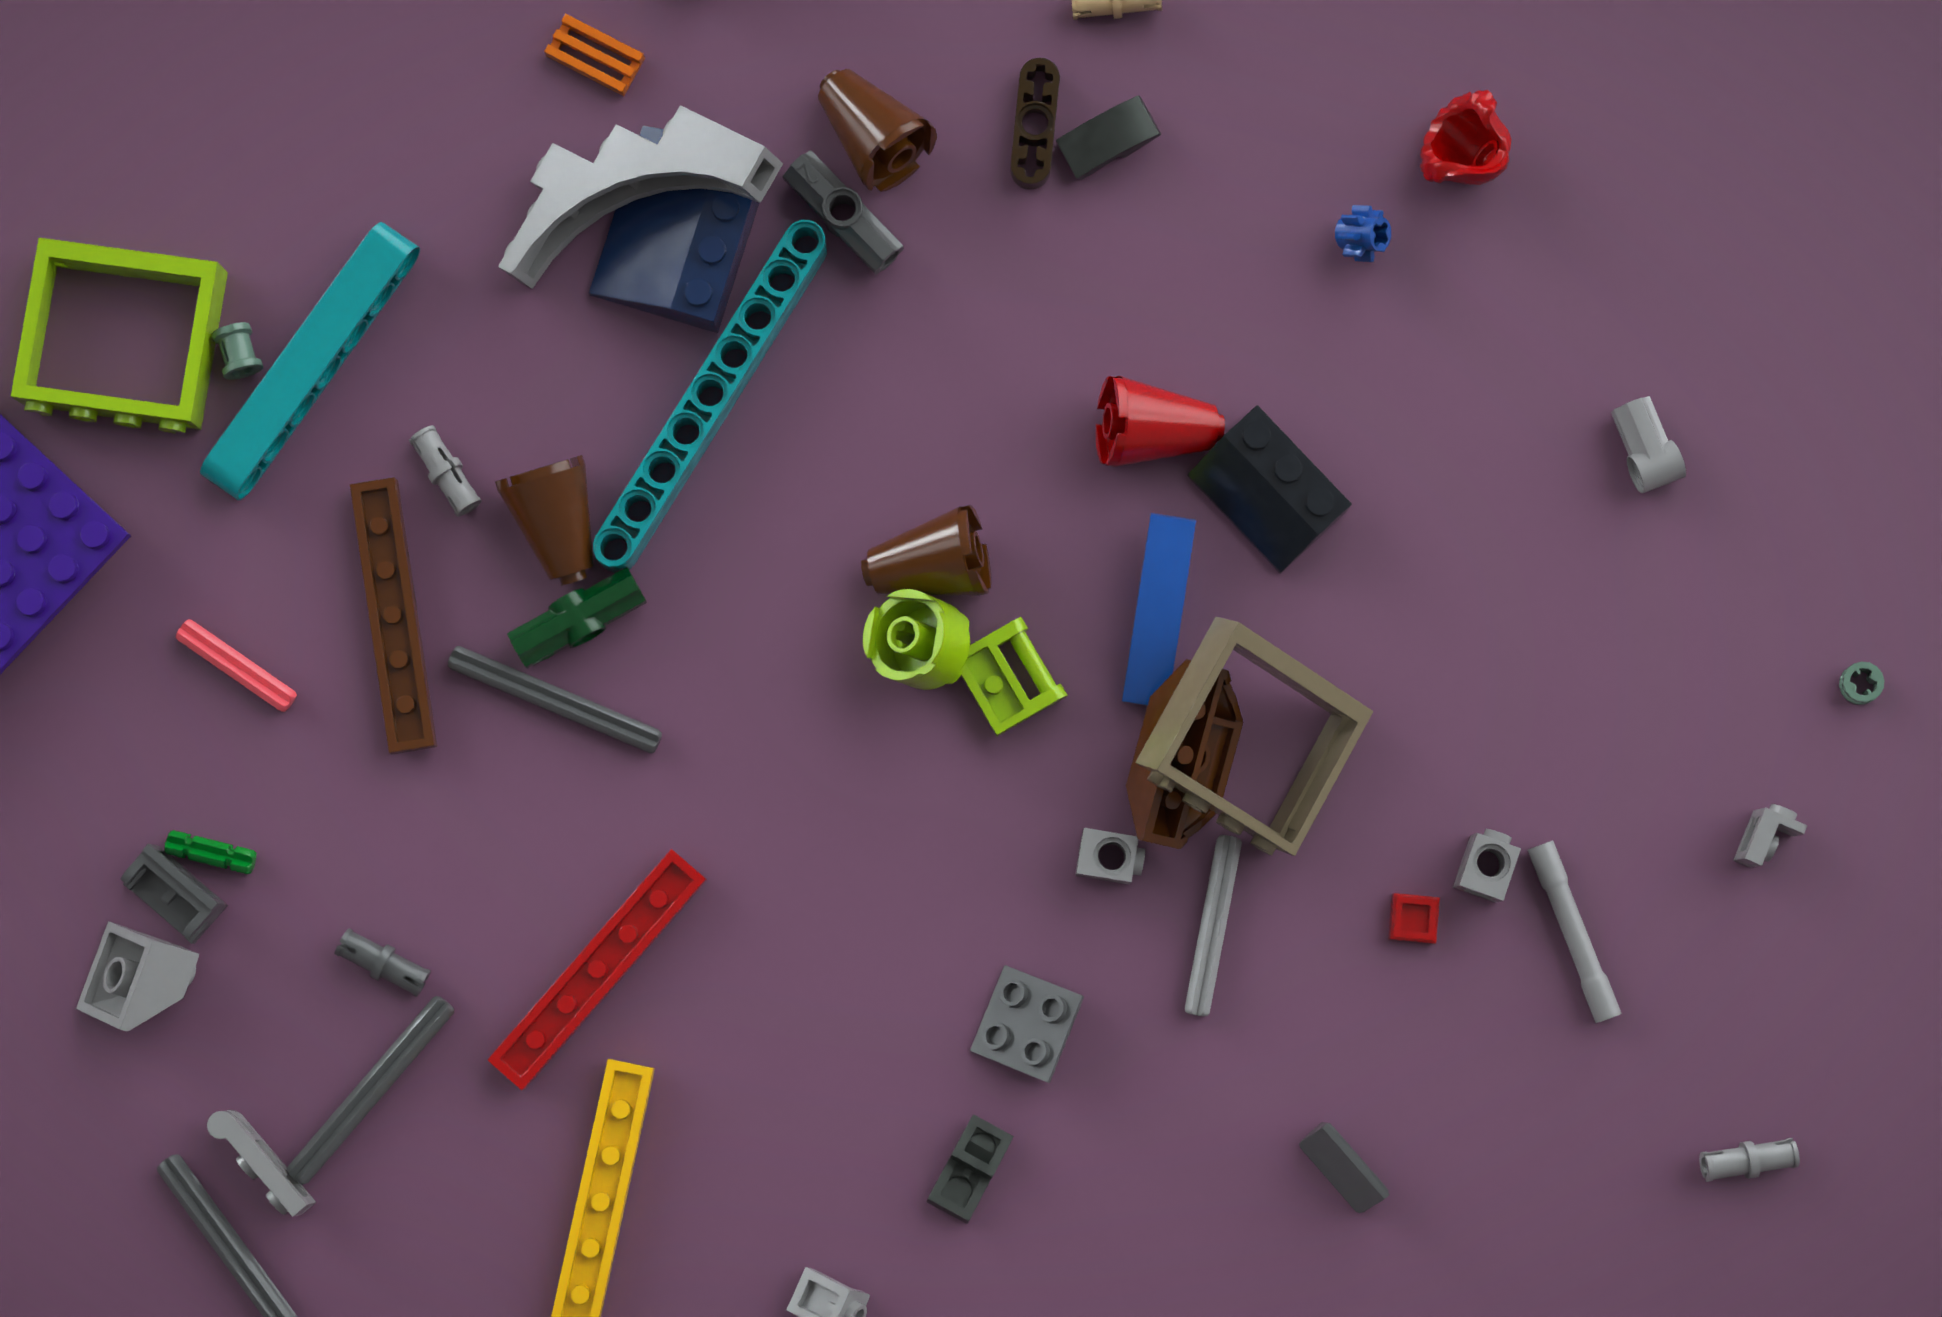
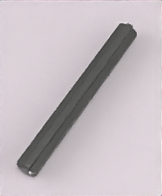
[448,646,662,753]
[286,996,454,1185]
[157,1154,298,1317]

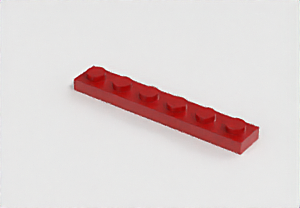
[487,849,707,1091]

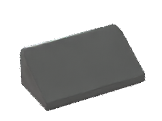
[1299,1122,1390,1213]

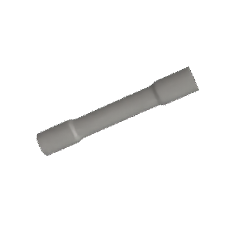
[1527,840,1622,1023]

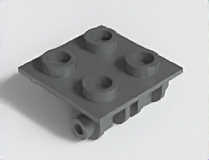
[970,965,1084,1083]

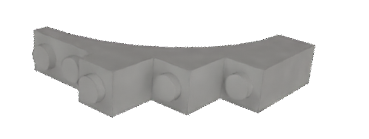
[498,105,783,289]

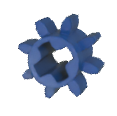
[1335,205,1392,262]

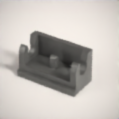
[120,843,228,944]

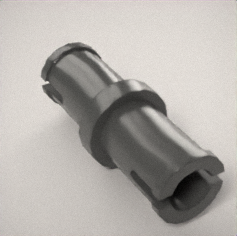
[334,928,431,997]

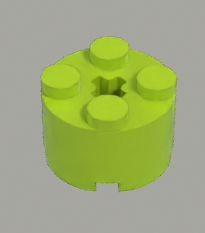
[863,589,970,690]

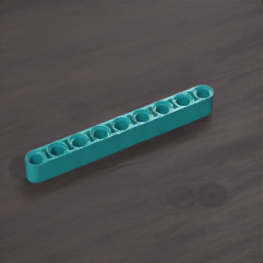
[593,220,827,573]

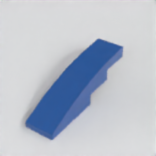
[1122,513,1196,705]

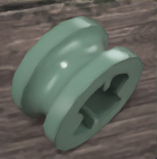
[1839,661,1885,705]

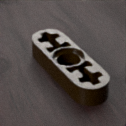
[1010,58,1060,190]

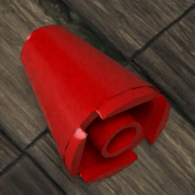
[1095,376,1225,467]

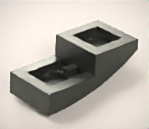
[1056,95,1162,180]
[926,1114,1014,1224]

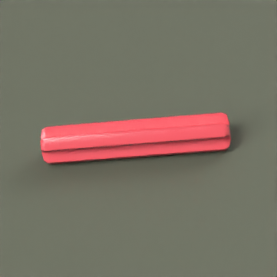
[175,619,297,712]

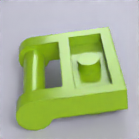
[961,617,1068,737]

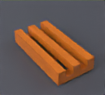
[544,13,645,96]

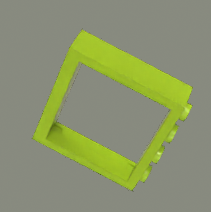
[11,238,228,434]

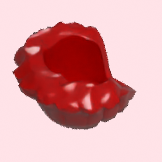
[1420,90,1512,185]

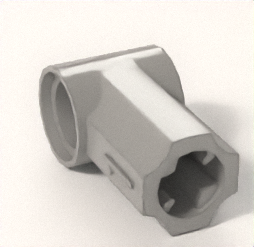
[1611,396,1686,493]

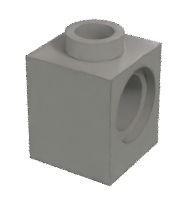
[1075,828,1145,885]
[1453,829,1521,903]

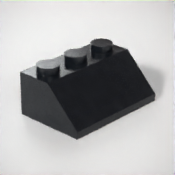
[1187,405,1352,574]

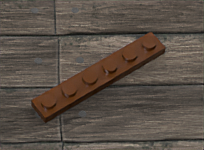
[350,477,437,754]

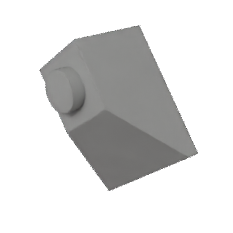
[76,921,200,1032]

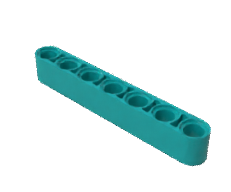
[200,222,420,500]

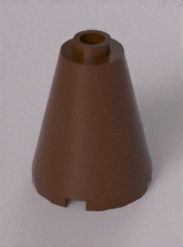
[818,69,937,192]
[495,455,594,586]
[861,504,992,596]

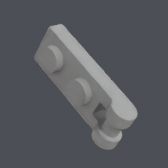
[207,1110,316,1217]

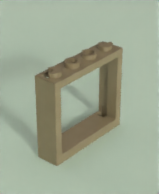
[1135,617,1373,856]

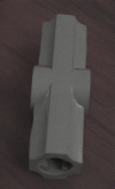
[783,150,904,275]

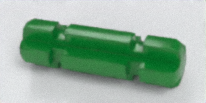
[164,830,257,874]

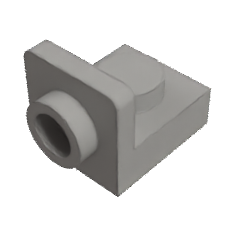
[1733,804,1807,868]
[786,1267,870,1317]

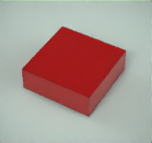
[1388,893,1440,944]

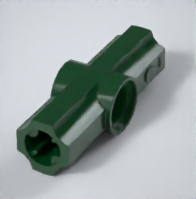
[507,567,647,669]

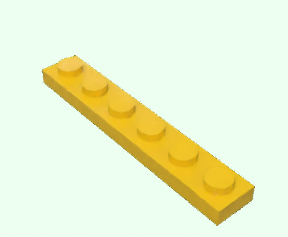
[551,1059,655,1317]

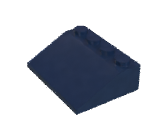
[589,126,759,333]

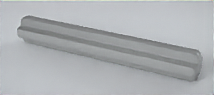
[1184,835,1242,1017]

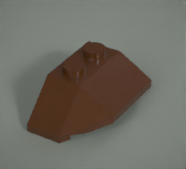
[1126,659,1243,849]

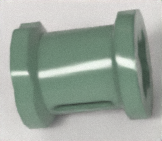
[211,322,263,380]

